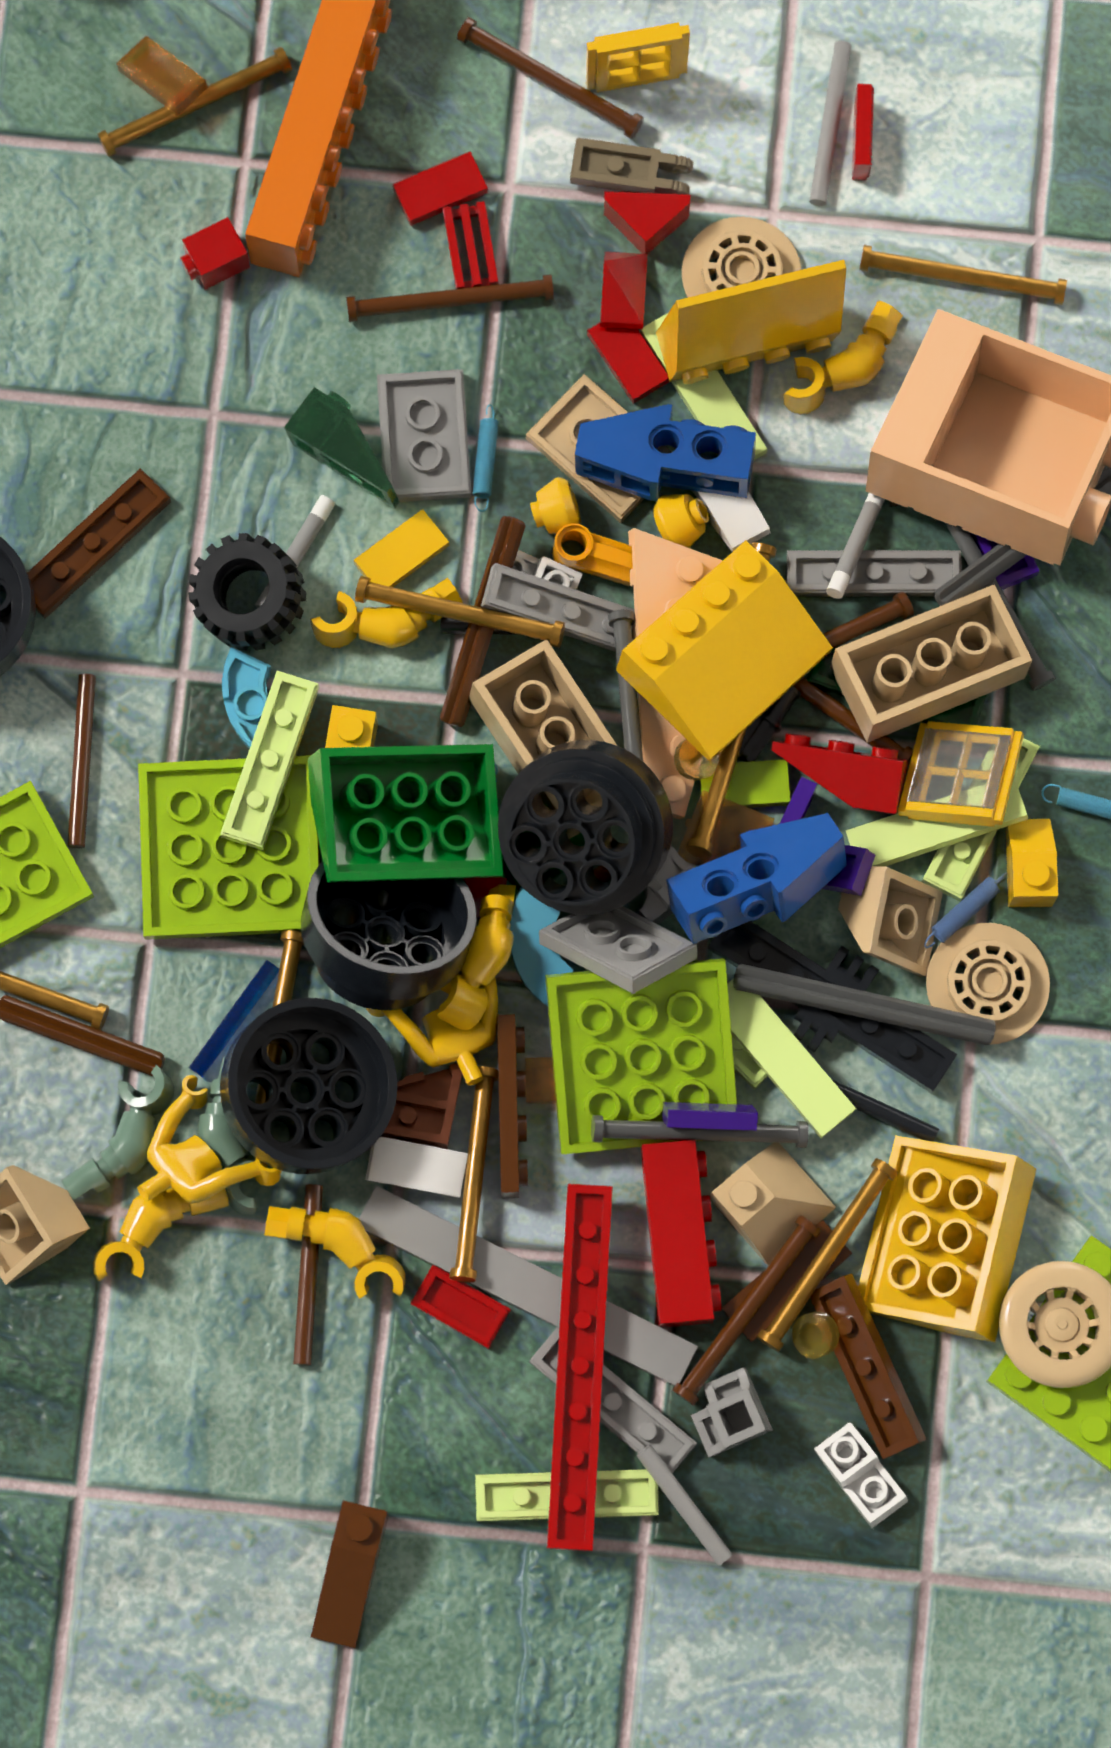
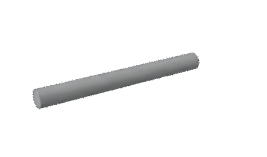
[809,41,851,206]

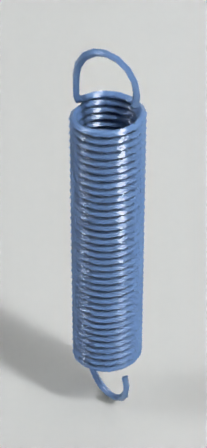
[924,873,1007,948]

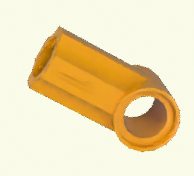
[552,523,633,586]

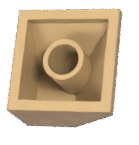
[838,866,943,977]
[710,1143,836,1266]
[0,1165,90,1285]

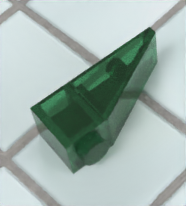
[284,387,400,509]

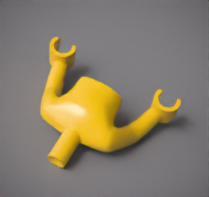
[366,978,498,1086]
[137,1075,282,1204]

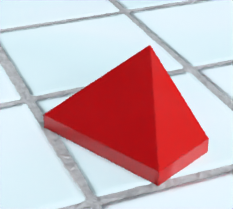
[600,252,648,329]

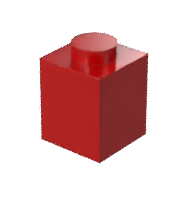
[180,217,250,290]

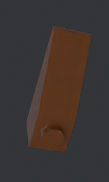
[311,1500,389,1648]

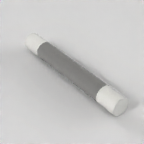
[826,493,885,599]
[255,495,336,608]

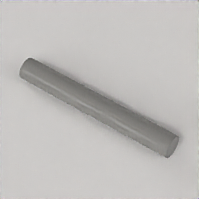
[636,1445,732,1565]

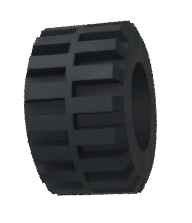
[188,533,306,651]

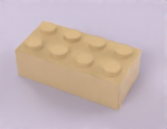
[830,584,1032,743]
[469,639,617,839]

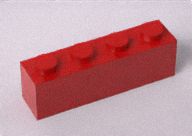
[641,1139,721,1328]

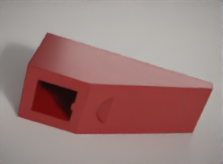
[772,733,908,814]

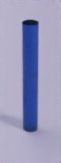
[188,960,279,1078]

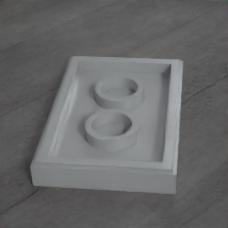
[377,369,472,503]
[539,906,697,994]

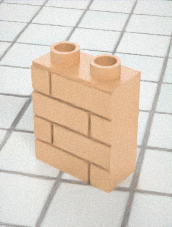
[866,309,1111,565]

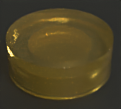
[674,739,720,781]
[792,1311,839,1359]

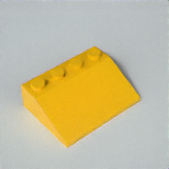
[656,260,846,384]
[616,540,833,762]
[858,1135,1037,1343]

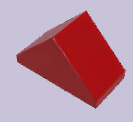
[604,191,691,254]

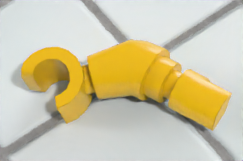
[783,300,903,414]
[310,578,463,649]
[437,885,516,1030]
[93,1188,229,1282]
[264,1206,406,1299]

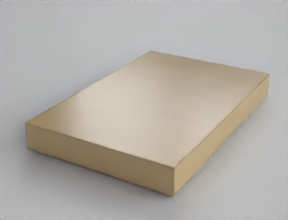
[526,374,672,523]

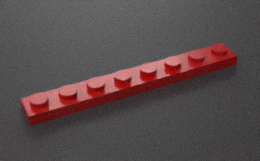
[547,1184,613,1552]

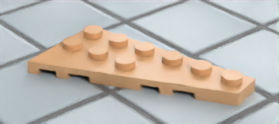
[628,528,723,819]

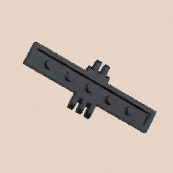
[708,921,957,1094]

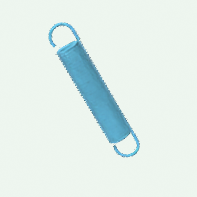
[472,404,499,512]
[1041,784,1111,820]

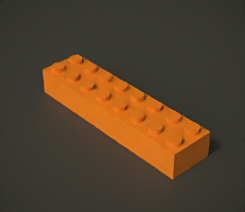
[245,0,392,278]

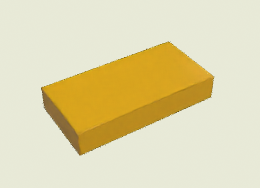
[354,509,449,587]

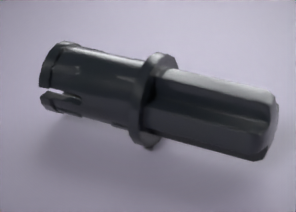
[738,686,801,762]

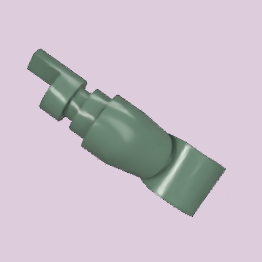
[197,1057,269,1215]
[61,1065,174,1200]

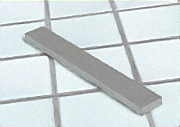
[359,1186,698,1386]

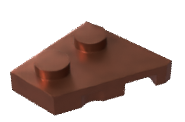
[380,1063,463,1149]

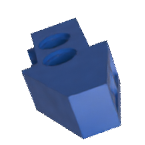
[575,404,756,501]
[666,813,847,944]

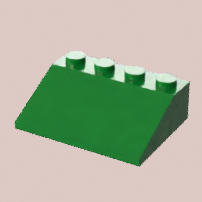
[308,744,503,883]

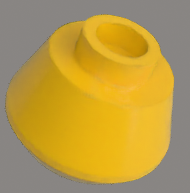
[530,477,582,534]
[654,494,709,548]

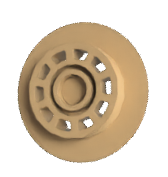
[682,217,801,297]
[926,923,1050,1045]
[999,1261,1111,1388]

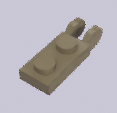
[570,138,694,194]

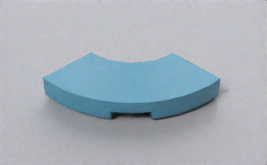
[222,647,271,749]
[510,886,573,1007]

